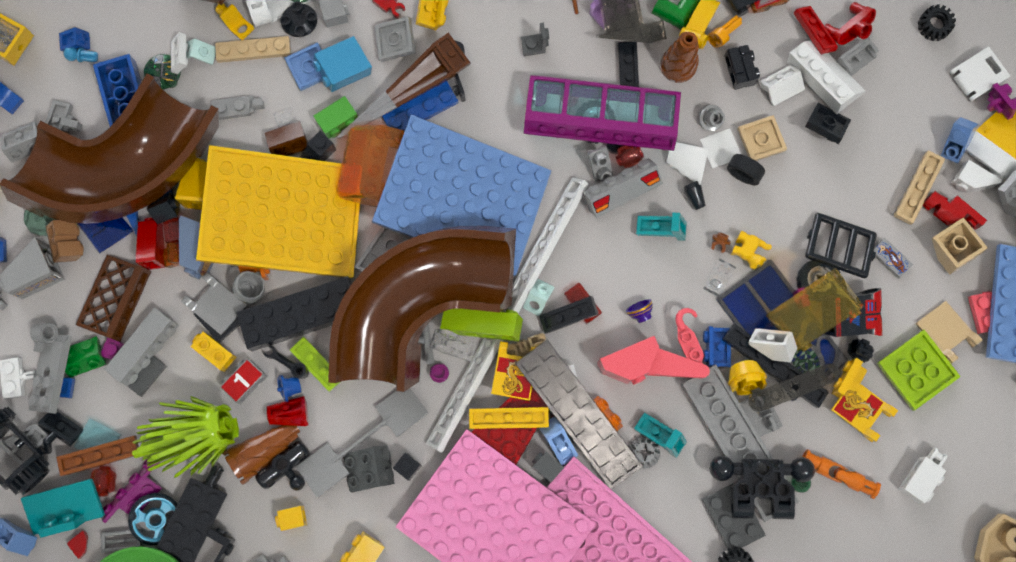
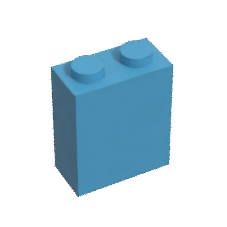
[312,36,372,92]

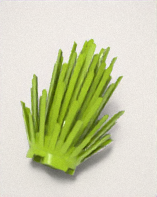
[132,396,239,478]

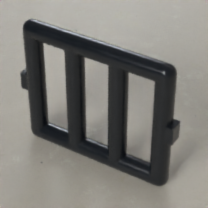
[805,213,877,279]

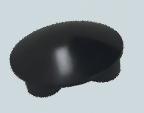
[280,1,318,37]

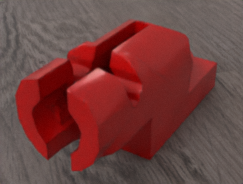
[922,191,987,230]

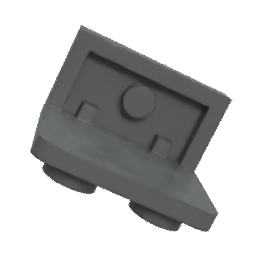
[343,445,395,493]

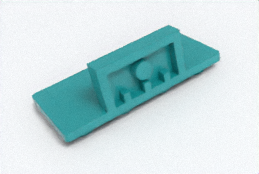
[21,479,105,538]

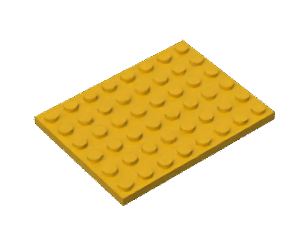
[196,145,363,279]

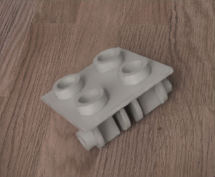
[740,391,783,437]

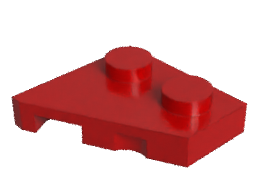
[267,396,309,426]

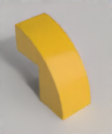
[686,0,720,32]

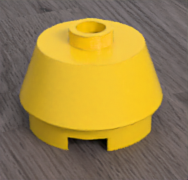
[728,360,767,395]

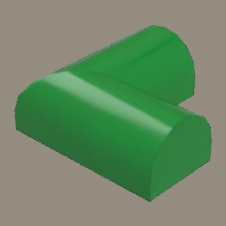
[651,0,700,30]

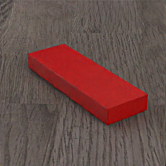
[793,6,838,54]

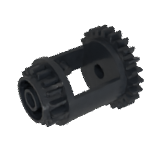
[0,407,50,495]

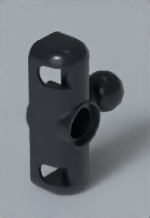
[255,441,310,491]

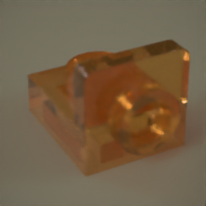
[163,243,179,268]

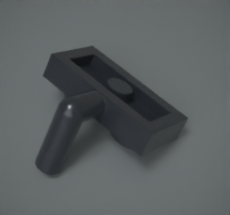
[38,412,84,454]

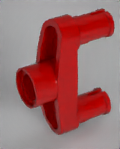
[824,2,876,45]

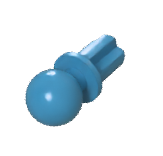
[63,48,98,63]

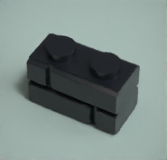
[724,45,760,90]

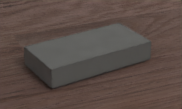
[127,356,167,397]

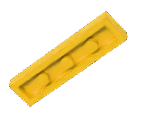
[469,407,549,429]

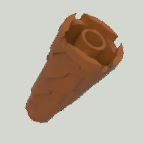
[660,32,699,83]
[222,425,300,485]

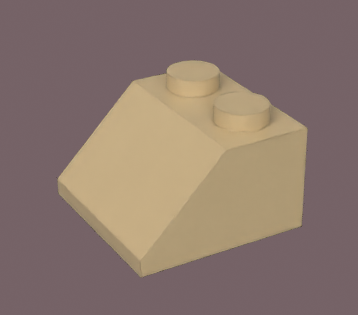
[932,218,988,275]

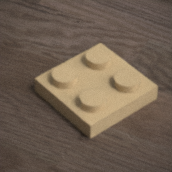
[738,115,787,161]

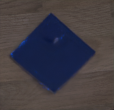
[77,217,133,254]

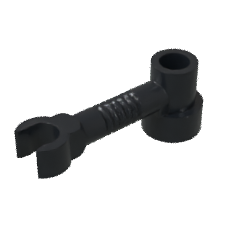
[263,345,309,379]

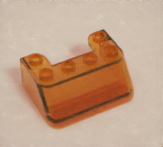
[336,125,404,207]

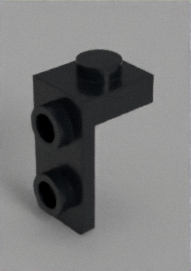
[206,527,235,562]

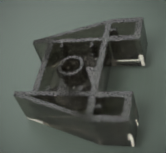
[596,0,667,43]

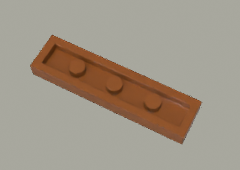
[56,435,139,476]

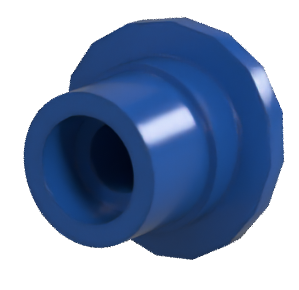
[277,375,301,402]

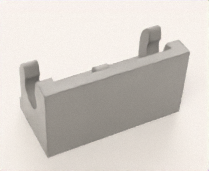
[837,37,878,76]

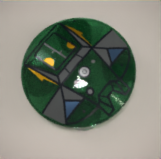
[144,54,181,89]

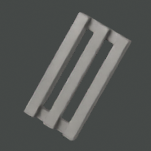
[101,529,143,553]

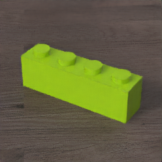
[440,308,523,342]

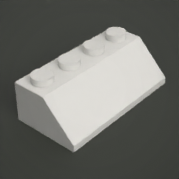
[787,40,865,114]

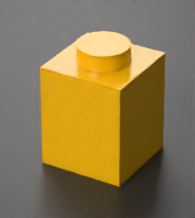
[275,506,307,531]

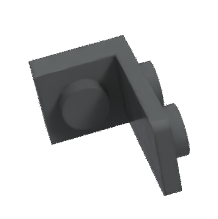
[521,22,549,57]

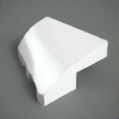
[666,142,708,185]

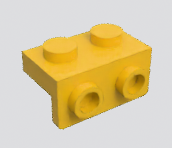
[416,0,449,31]
[831,358,867,398]

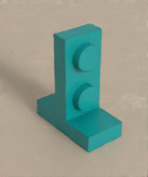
[636,212,687,241]
[634,413,687,458]

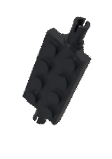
[156,465,227,562]

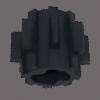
[847,338,874,363]

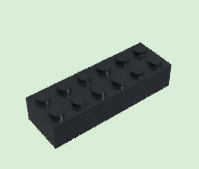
[236,276,352,352]

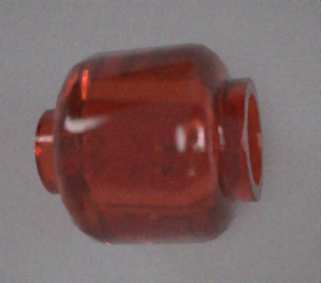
[615,145,645,169]
[90,466,117,497]

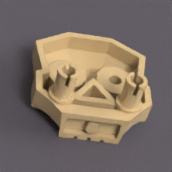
[974,514,1016,562]

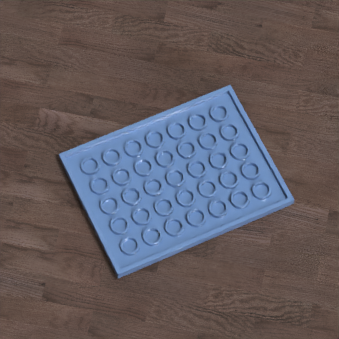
[372,115,552,276]

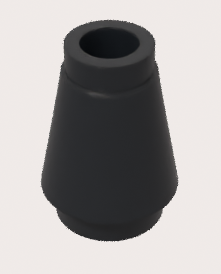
[684,181,706,210]

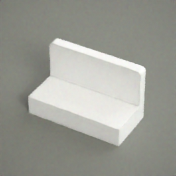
[759,65,805,106]

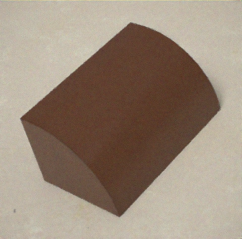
[264,121,308,156]

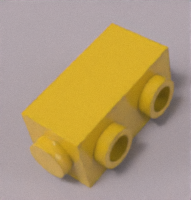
[190,332,237,372]

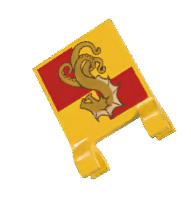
[491,341,535,401]
[831,379,898,442]

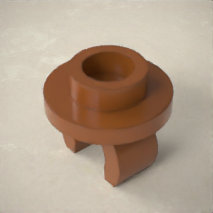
[711,232,731,253]

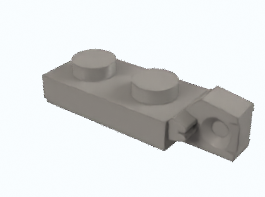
[211,96,265,120]

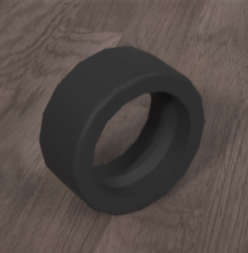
[727,154,765,186]

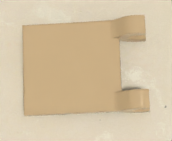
[916,301,983,364]

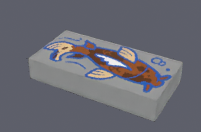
[874,238,913,279]

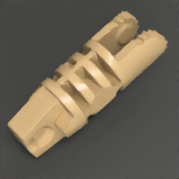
[507,333,546,357]

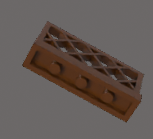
[76,255,151,342]

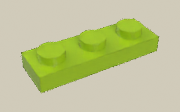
[290,337,340,392]

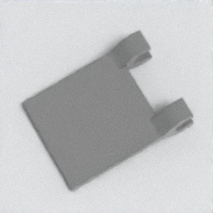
[181,272,247,335]

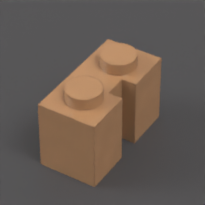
[46,220,84,263]

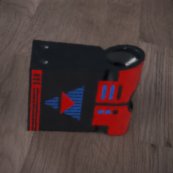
[822,288,883,337]

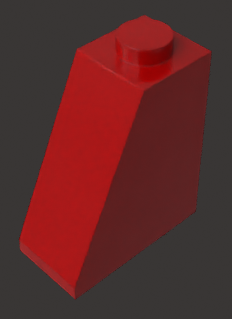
[136,218,167,270]

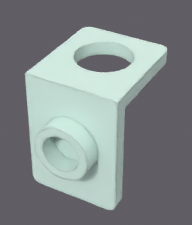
[186,38,216,65]
[523,279,555,316]

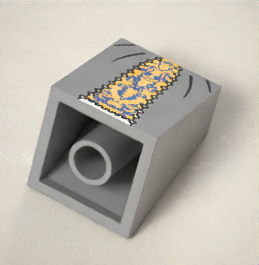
[0,238,65,299]

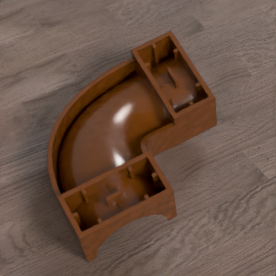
[0,74,219,224]
[328,225,516,392]

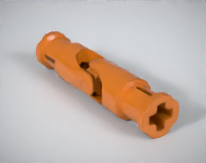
[802,449,881,499]

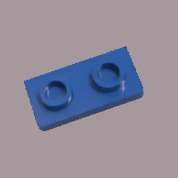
[703,326,731,367]

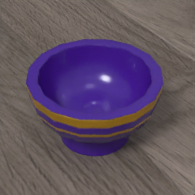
[626,299,653,323]

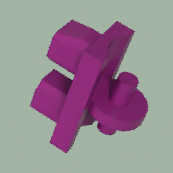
[987,83,1016,120]

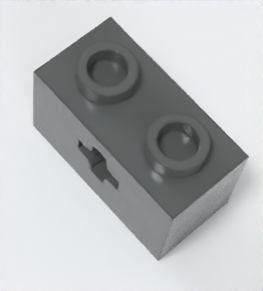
[532,452,564,483]

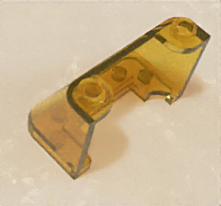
[766,268,864,352]

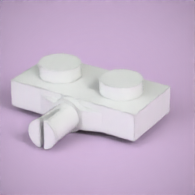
[0,357,36,399]

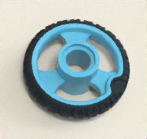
[128,493,178,545]

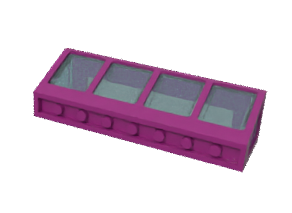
[523,75,681,151]

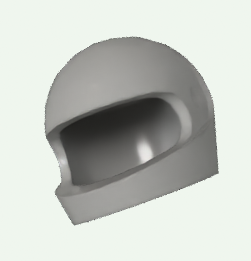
[232,271,265,304]

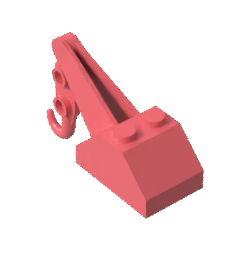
[597,308,710,385]

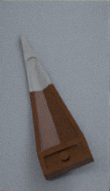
[338,32,471,139]

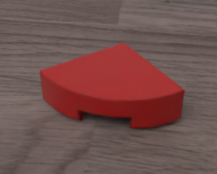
[66,530,88,559]

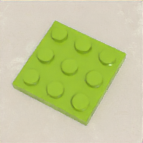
[876,330,961,411]

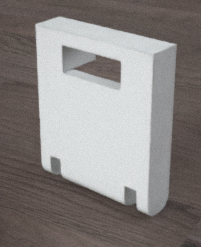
[950,46,1010,102]

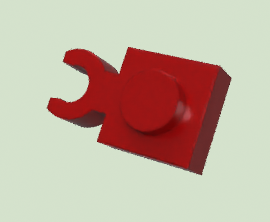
[372,0,406,18]

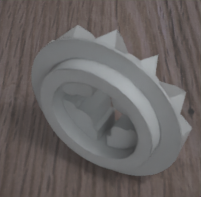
[630,437,661,469]

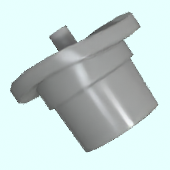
[699,105,725,131]

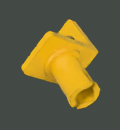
[215,3,255,40]

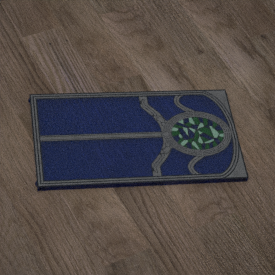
[716,260,848,402]

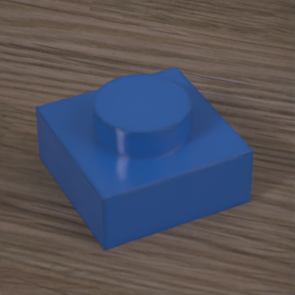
[60,378,75,398]

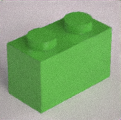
[313,96,358,138]

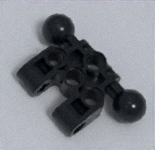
[709,456,815,520]

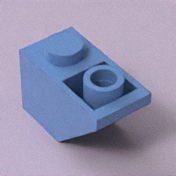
[941,117,978,163]

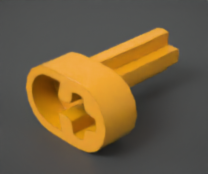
[708,15,742,48]

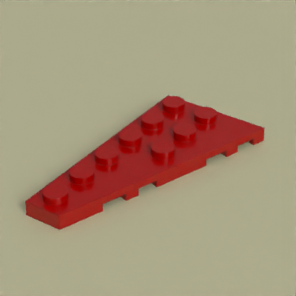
[471,386,548,465]

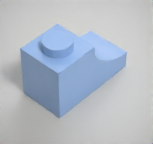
[539,417,578,466]

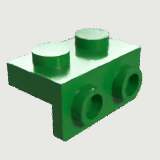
[65,336,106,377]

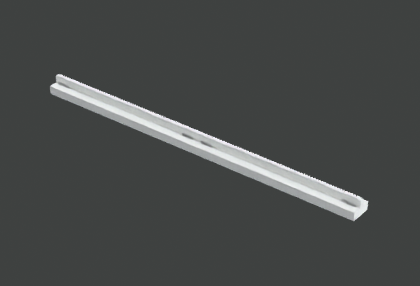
[426,178,589,453]

